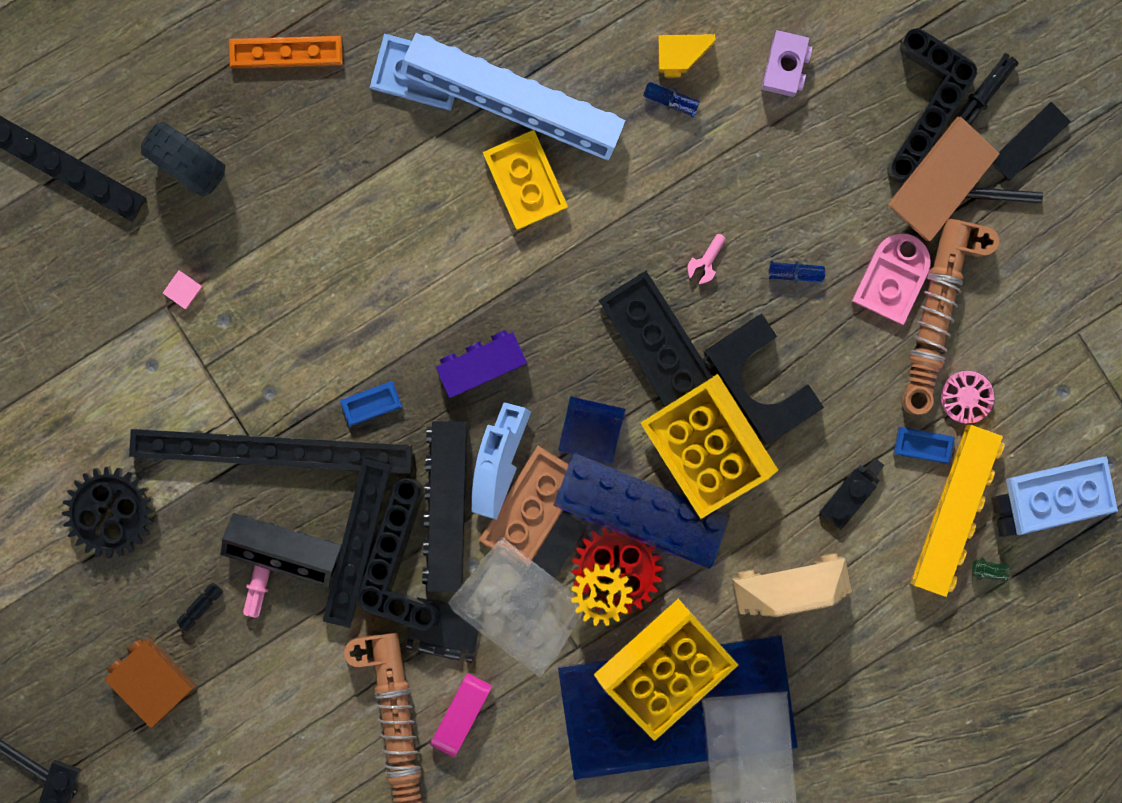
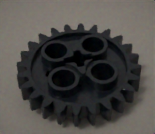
[62,466,155,558]

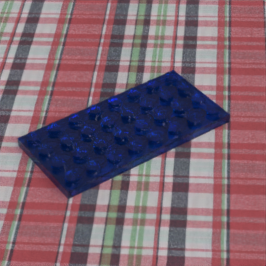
[558,635,798,780]

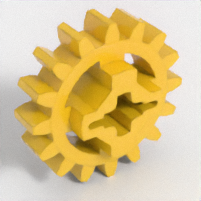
[571,563,632,626]

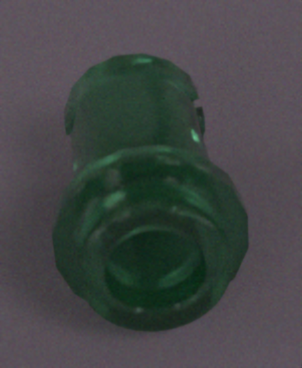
[971,558,1010,582]

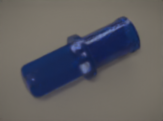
[643,82,700,118]
[769,261,826,284]

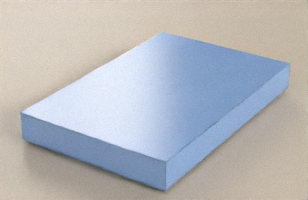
[370,34,455,111]

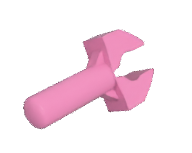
[687,234,726,284]

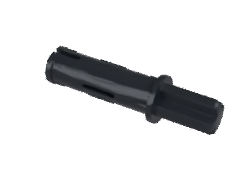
[955,53,1019,125]

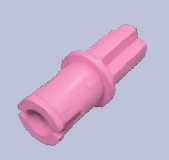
[243,566,270,618]

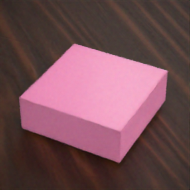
[163,270,203,310]

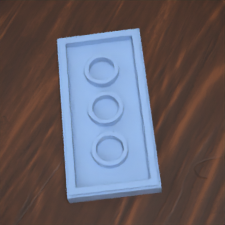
[1006,456,1118,535]

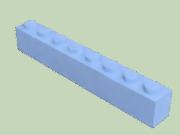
[400,33,626,161]

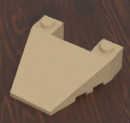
[732,553,852,616]

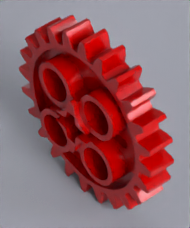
[571,524,663,616]

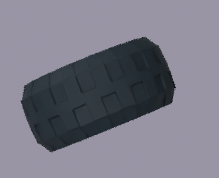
[141,121,225,197]

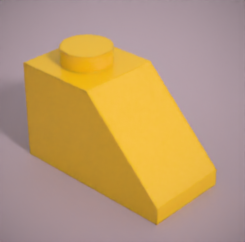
[658,34,716,78]

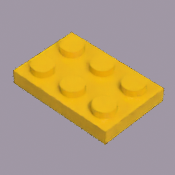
[483,130,568,230]

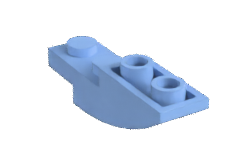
[472,403,531,520]

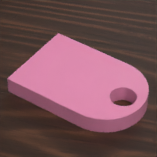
[852,234,930,325]

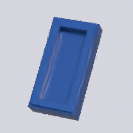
[340,381,403,427]
[893,426,955,464]

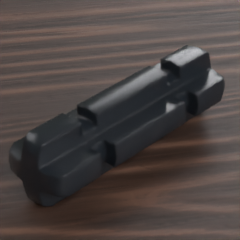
[177,583,223,631]

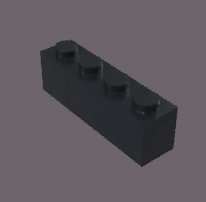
[220,513,341,588]

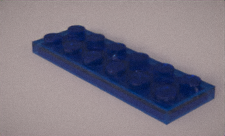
[553,453,730,569]

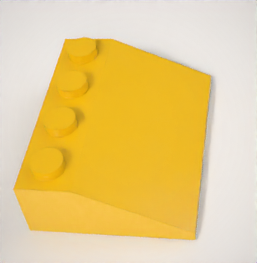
[640,374,778,519]
[594,599,738,741]

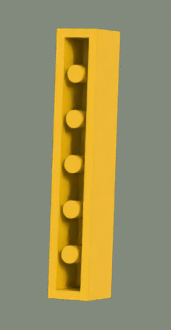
[910,425,1004,597]

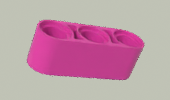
[430,672,492,758]

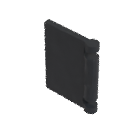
[406,597,483,664]

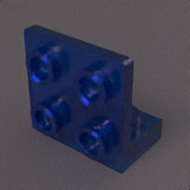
[558,396,626,463]

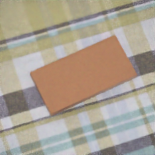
[888,117,1000,241]
[478,446,585,571]

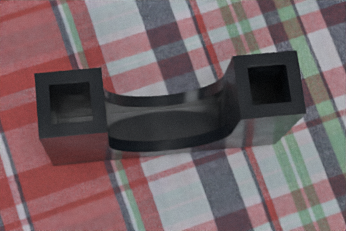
[703,313,824,445]

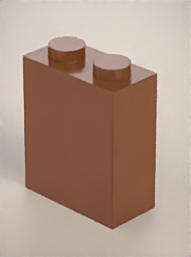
[104,638,196,728]

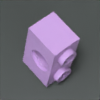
[761,30,812,97]

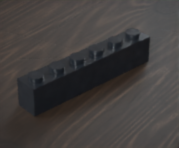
[422,421,467,592]

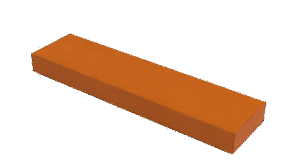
[229,36,343,69]

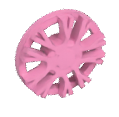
[941,371,994,424]

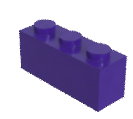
[436,330,528,398]

